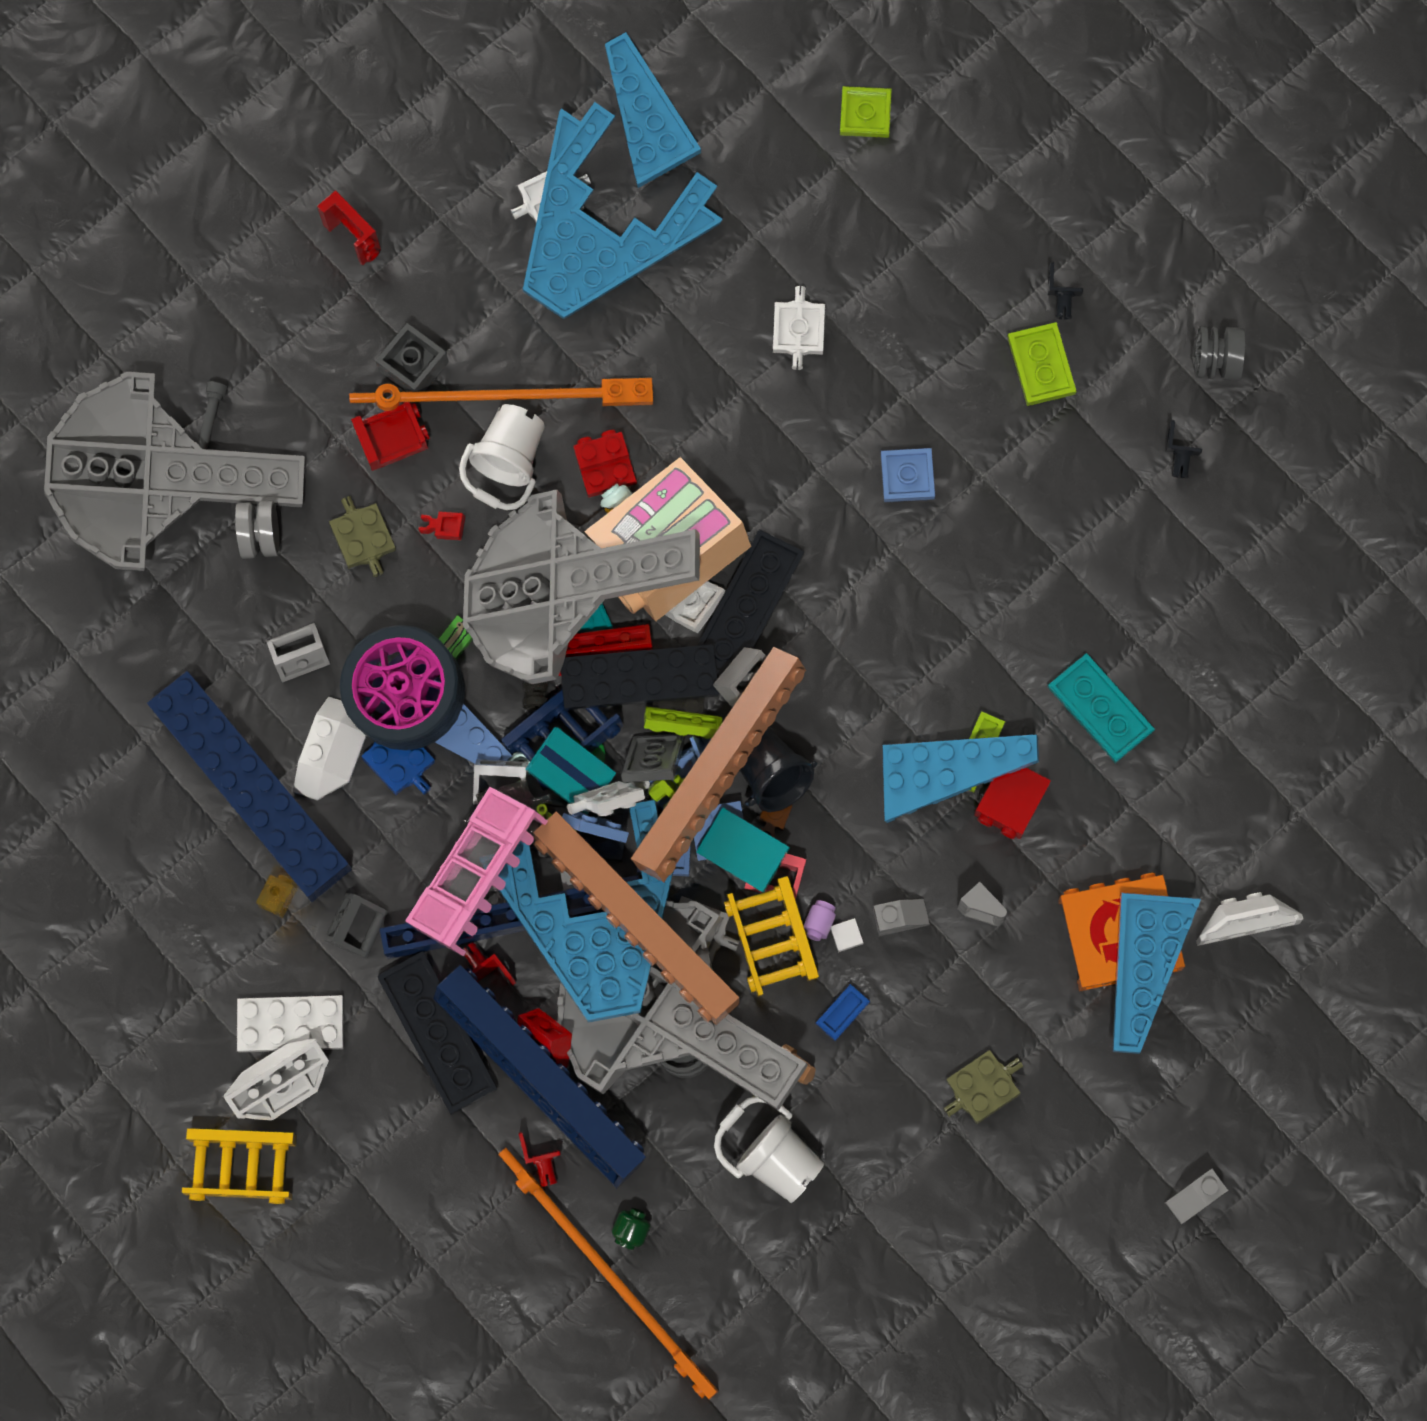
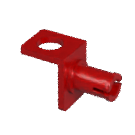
[463,943,516,985]
[519,1131,561,1187]

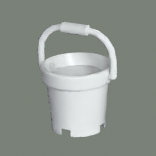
[459,404,545,510]
[714,1096,825,1203]

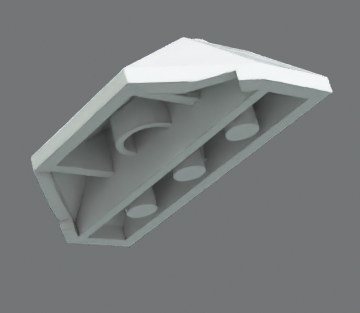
[293,697,366,801]
[1196,892,1303,946]
[223,1038,329,1120]

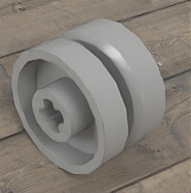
[235,500,280,559]

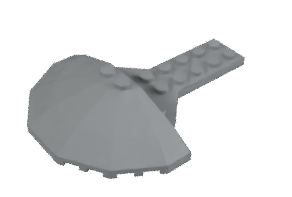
[44,372,305,571]
[463,490,700,684]
[556,901,808,1110]

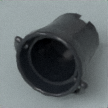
[739,728,818,813]

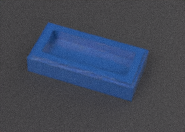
[815,984,870,1041]

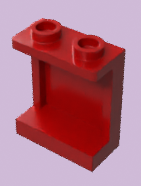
[317,190,381,265]
[351,402,430,471]
[975,768,1051,839]

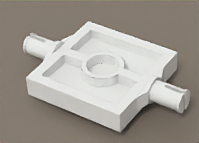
[511,171,591,222]
[773,286,825,370]
[567,781,650,816]

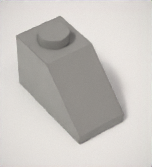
[873,899,930,936]
[1165,1169,1228,1224]

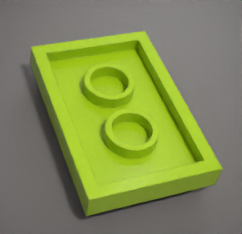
[1007,322,1076,406]

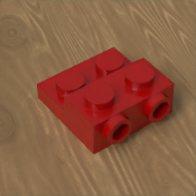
[573,430,637,498]

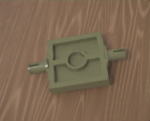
[329,496,396,577]
[943,1050,1023,1124]

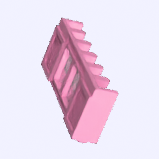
[405,787,548,956]

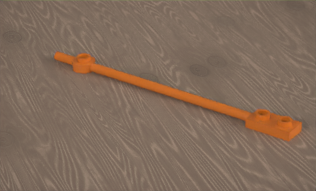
[349,378,653,411]
[498,1148,719,1399]

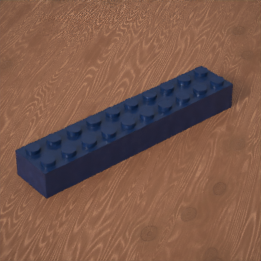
[147,671,352,903]
[434,965,646,1189]

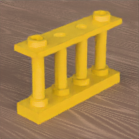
[724,876,819,997]
[182,1128,297,1204]

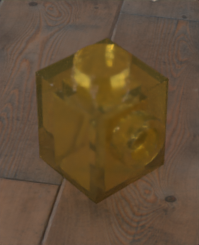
[256,874,297,918]

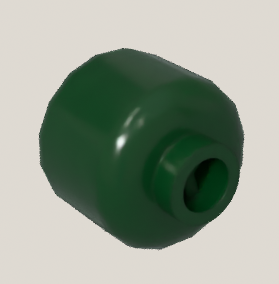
[612,1207,651,1250]

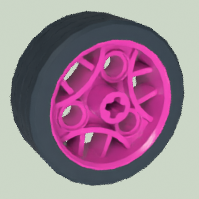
[340,625,465,750]

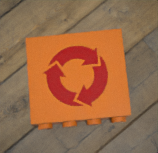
[1058,873,1185,992]

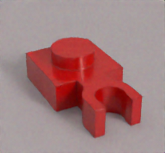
[418,512,465,540]

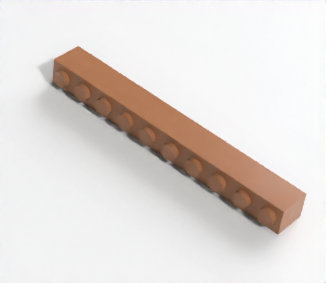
[631,647,806,882]
[533,812,739,1025]

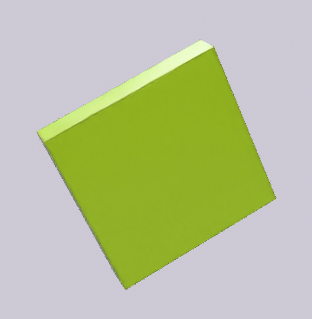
[840,86,892,138]

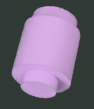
[803,900,836,941]

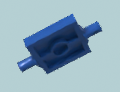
[361,742,435,795]

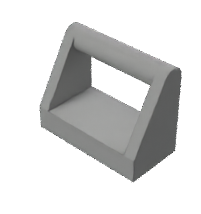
[267,623,330,683]
[473,759,528,805]
[957,882,1007,926]

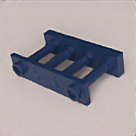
[501,690,623,791]

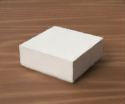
[830,918,863,952]

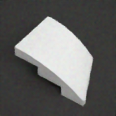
[665,581,725,633]

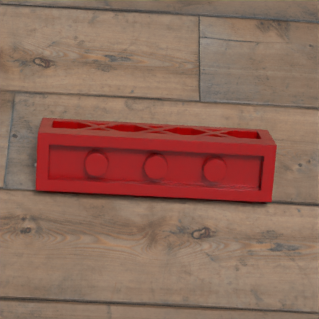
[559,624,652,676]

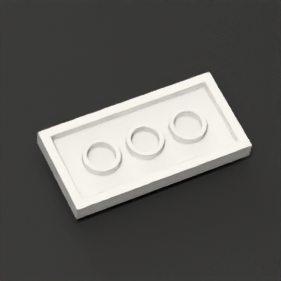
[237,995,344,1052]

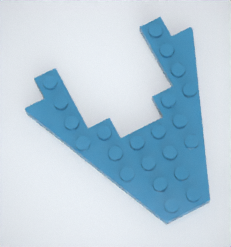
[523,102,722,319]
[480,800,674,1023]

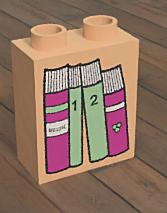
[584,457,751,621]

